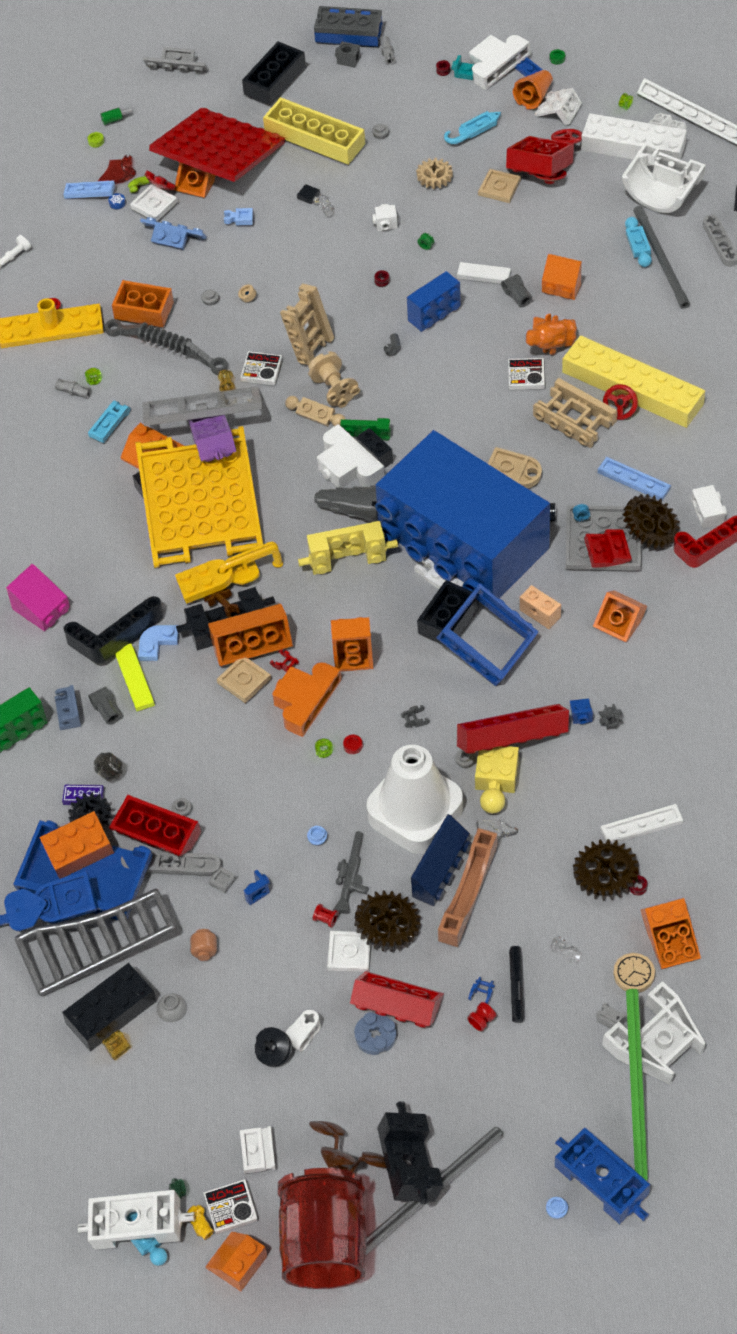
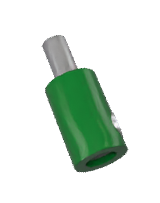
[100,107,132,125]

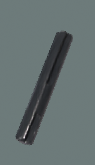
[509,946,524,1023]

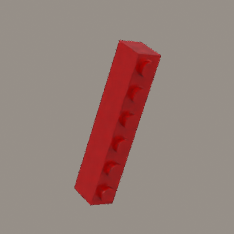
[457,704,569,754]

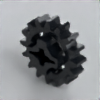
[68,792,112,830]

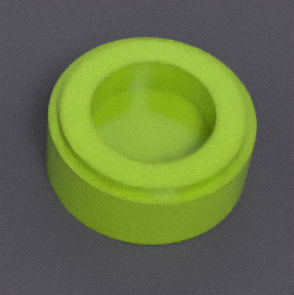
[87,132,104,148]

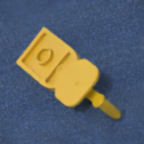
[175,542,283,604]

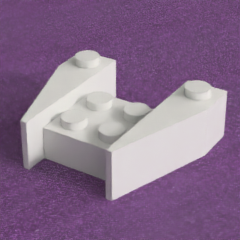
[602,981,705,1084]

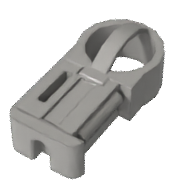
[596,1003,628,1029]

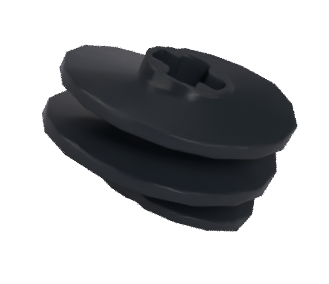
[255,1027,292,1067]

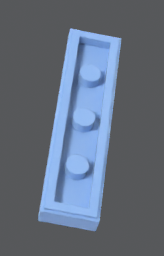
[597,457,671,501]

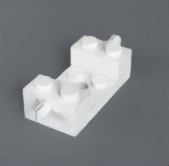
[77,1190,195,1250]

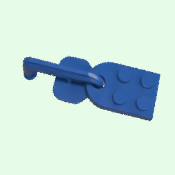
[0,871,97,931]

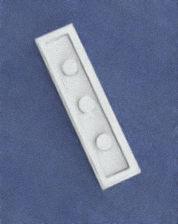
[600,804,683,844]

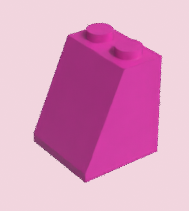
[6,564,70,632]

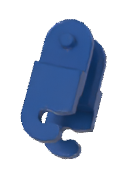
[468,977,495,1004]

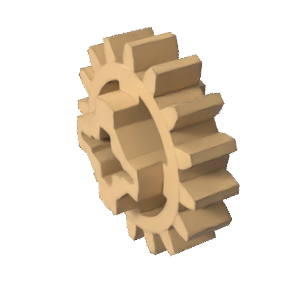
[416,158,453,189]

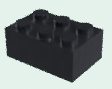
[417,580,479,646]

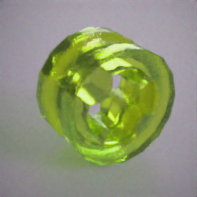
[618,93,633,110]
[85,368,102,385]
[315,738,333,758]

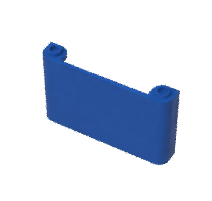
[13,820,153,920]

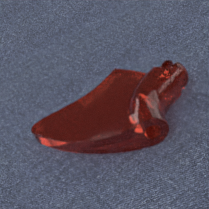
[98,154,136,184]

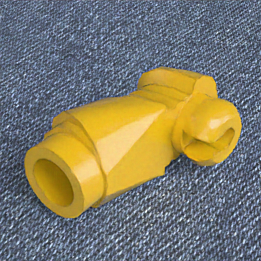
[187,1205,214,1240]

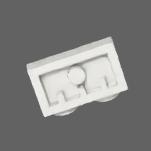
[535,88,582,125]

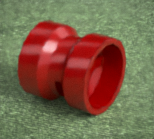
[467,1002,496,1032]

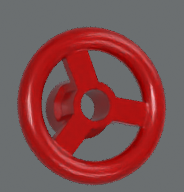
[551,129,582,144]
[603,384,638,420]

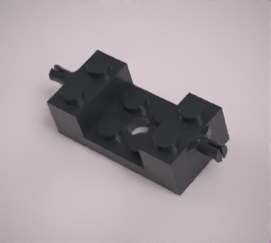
[176,587,275,651]
[377,1101,444,1205]

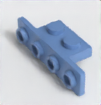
[140,217,207,250]

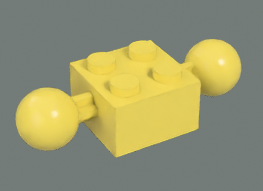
[475,746,519,814]

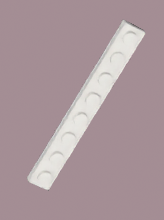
[637,78,737,144]

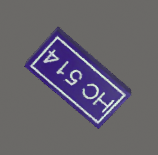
[62,785,104,805]

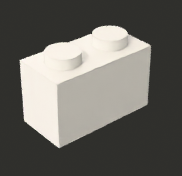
[691,485,727,529]

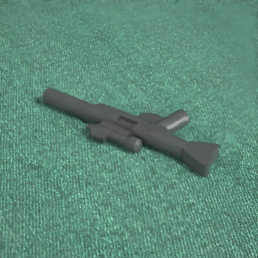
[333,831,369,914]

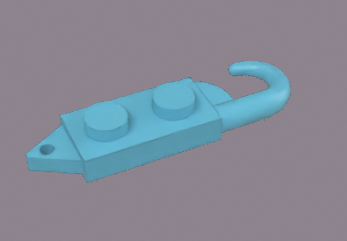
[444,111,501,144]

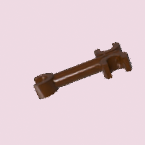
[203,587,240,618]

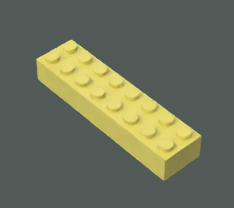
[562,335,705,428]

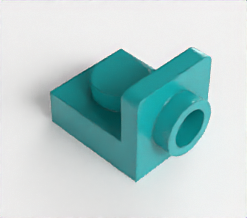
[452,55,474,81]

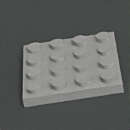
[565,505,641,571]

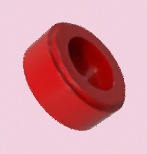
[343,734,363,754]

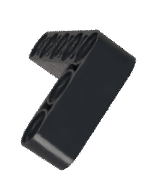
[63,596,164,663]

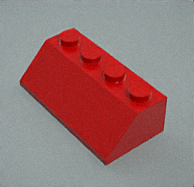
[109,794,201,857]
[350,971,444,1027]

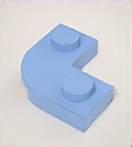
[138,625,179,661]

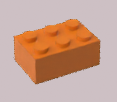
[112,280,174,327]
[331,617,373,672]
[40,811,114,879]

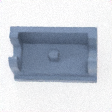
[55,685,81,731]

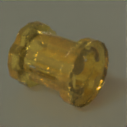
[217,370,235,391]

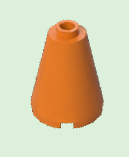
[512,70,553,109]

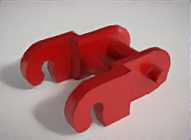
[270,649,299,672]

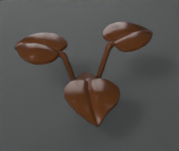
[309,1121,386,1188]

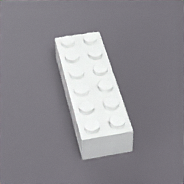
[581,113,687,160]

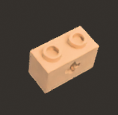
[520,585,561,629]

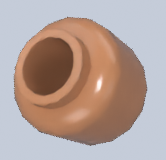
[190,929,217,961]

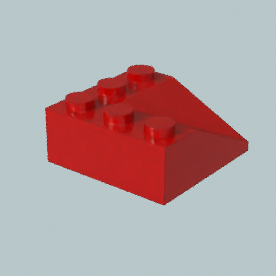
[506,136,574,178]

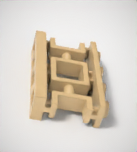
[280,283,334,365]
[533,378,617,448]

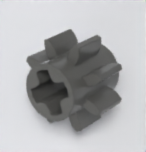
[599,704,623,729]

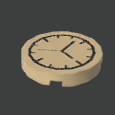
[613,953,655,992]

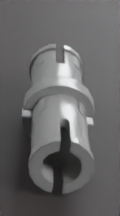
[379,36,396,65]
[55,378,92,399]

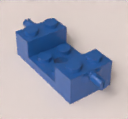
[555,1127,650,1225]

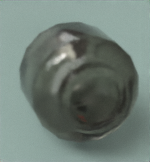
[93,752,123,781]

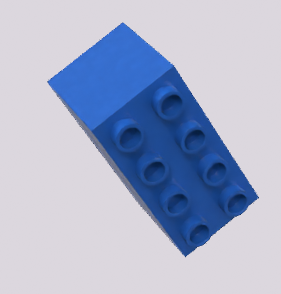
[375,430,550,598]

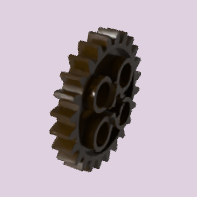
[622,494,680,549]
[573,839,639,900]
[354,890,421,952]

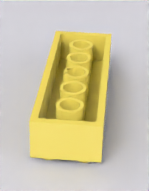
[263,97,365,165]

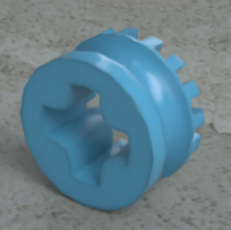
[572,504,590,522]

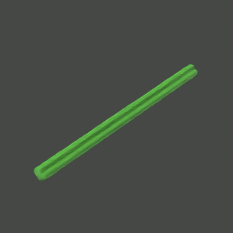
[626,989,648,1181]

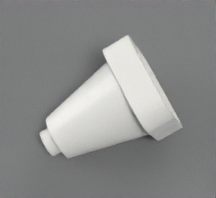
[367,745,463,854]

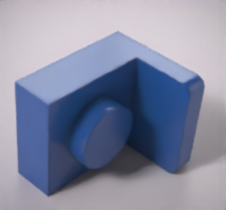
[570,698,593,724]
[243,870,270,905]

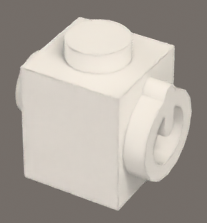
[372,204,398,231]

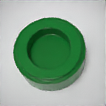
[549,49,565,65]

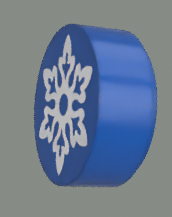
[108,193,126,209]

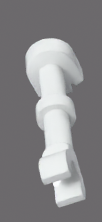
[0,235,31,269]

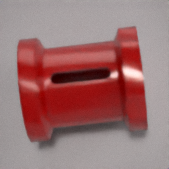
[312,904,339,928]

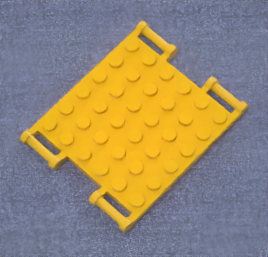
[135,426,263,568]

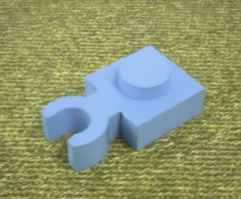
[224,208,253,225]

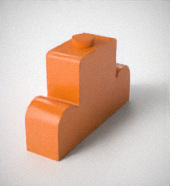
[272,662,341,737]

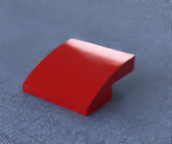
[584,529,632,568]

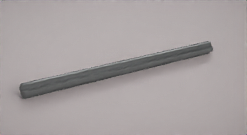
[352,1127,503,1260]

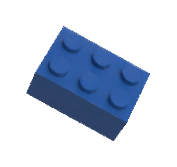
[407,271,461,332]

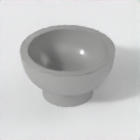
[157,993,187,1022]

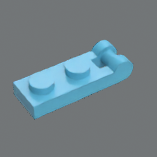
[88,400,131,443]

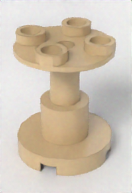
[308,351,360,408]

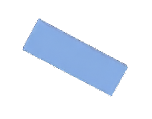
[63,181,115,199]

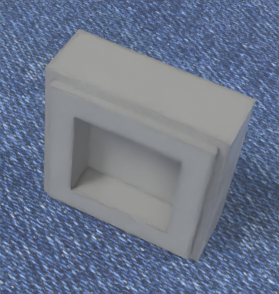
[208,866,237,894]

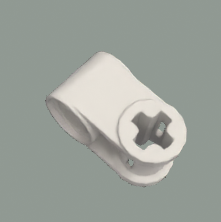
[285,1010,321,1052]

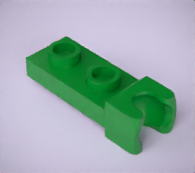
[340,418,391,441]

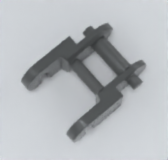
[401,705,430,728]

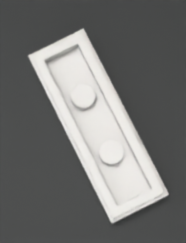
[457,262,511,284]

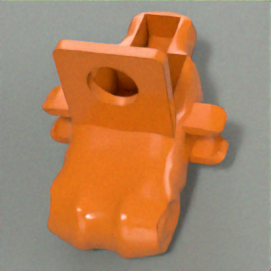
[526,313,577,355]

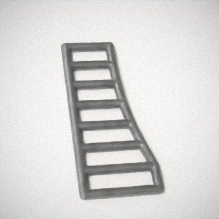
[14,889,176,996]

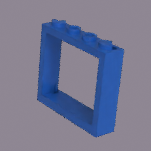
[436,584,539,686]

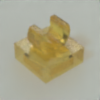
[102,1030,131,1060]

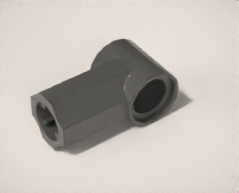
[501,274,532,307]
[88,686,121,725]

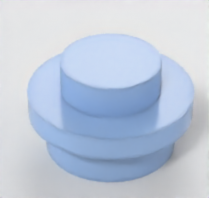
[307,826,327,845]
[546,1197,568,1219]

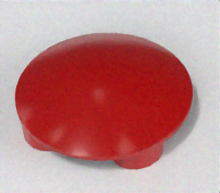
[144,170,176,190]

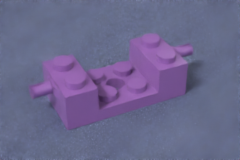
[188,415,236,462]

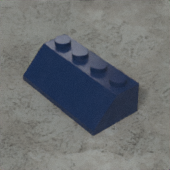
[411,814,472,907]

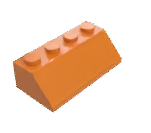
[121,422,184,469]

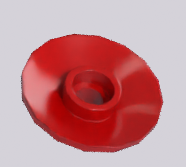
[534,170,567,184]

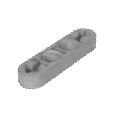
[703,214,737,267]

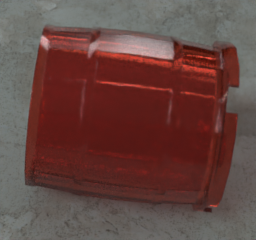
[277,1168,367,1289]

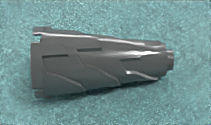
[314,486,378,522]

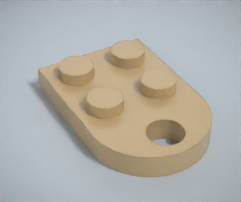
[488,447,542,488]

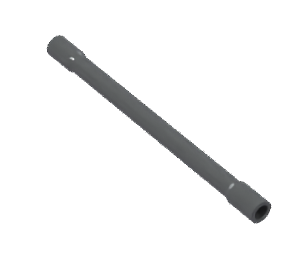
[633,206,690,309]

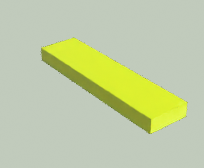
[115,643,155,712]

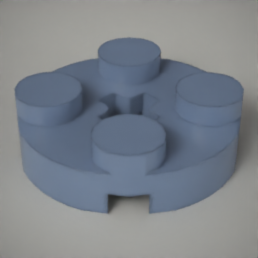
[354,1012,397,1055]

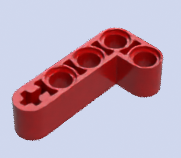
[673,515,737,568]

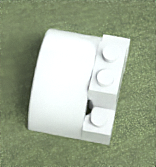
[622,142,706,213]

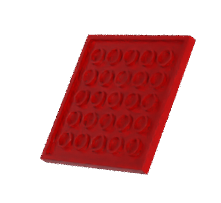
[149,108,285,182]

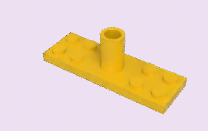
[0,298,104,349]

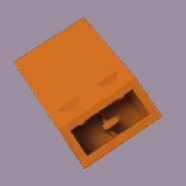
[640,898,701,969]

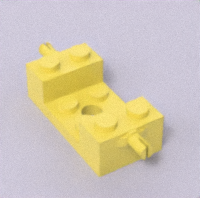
[298,521,398,575]

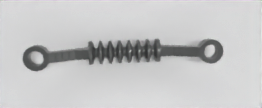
[105,319,228,375]

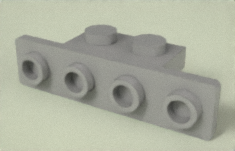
[143,47,208,73]

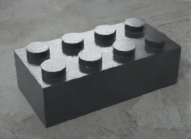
[242,41,306,106]
[62,963,157,1052]

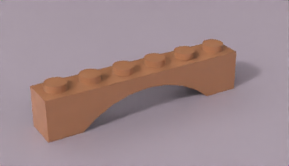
[438,828,498,947]

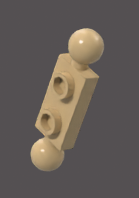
[285,396,346,427]

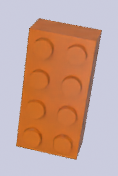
[208,604,293,666]

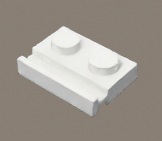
[240,1126,276,1174]

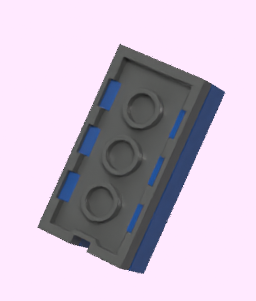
[314,6,383,46]

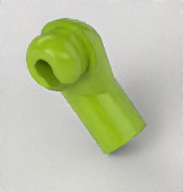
[128,176,149,193]

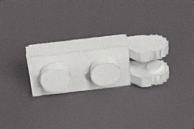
[414,557,464,589]

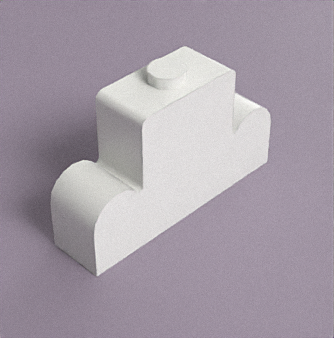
[469,35,531,90]
[317,424,385,488]

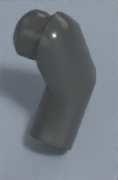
[384,333,401,355]

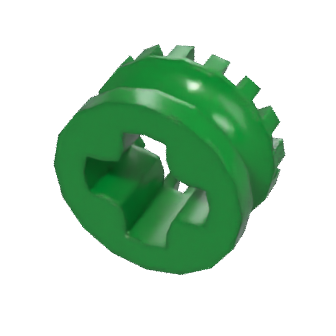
[417,233,435,250]

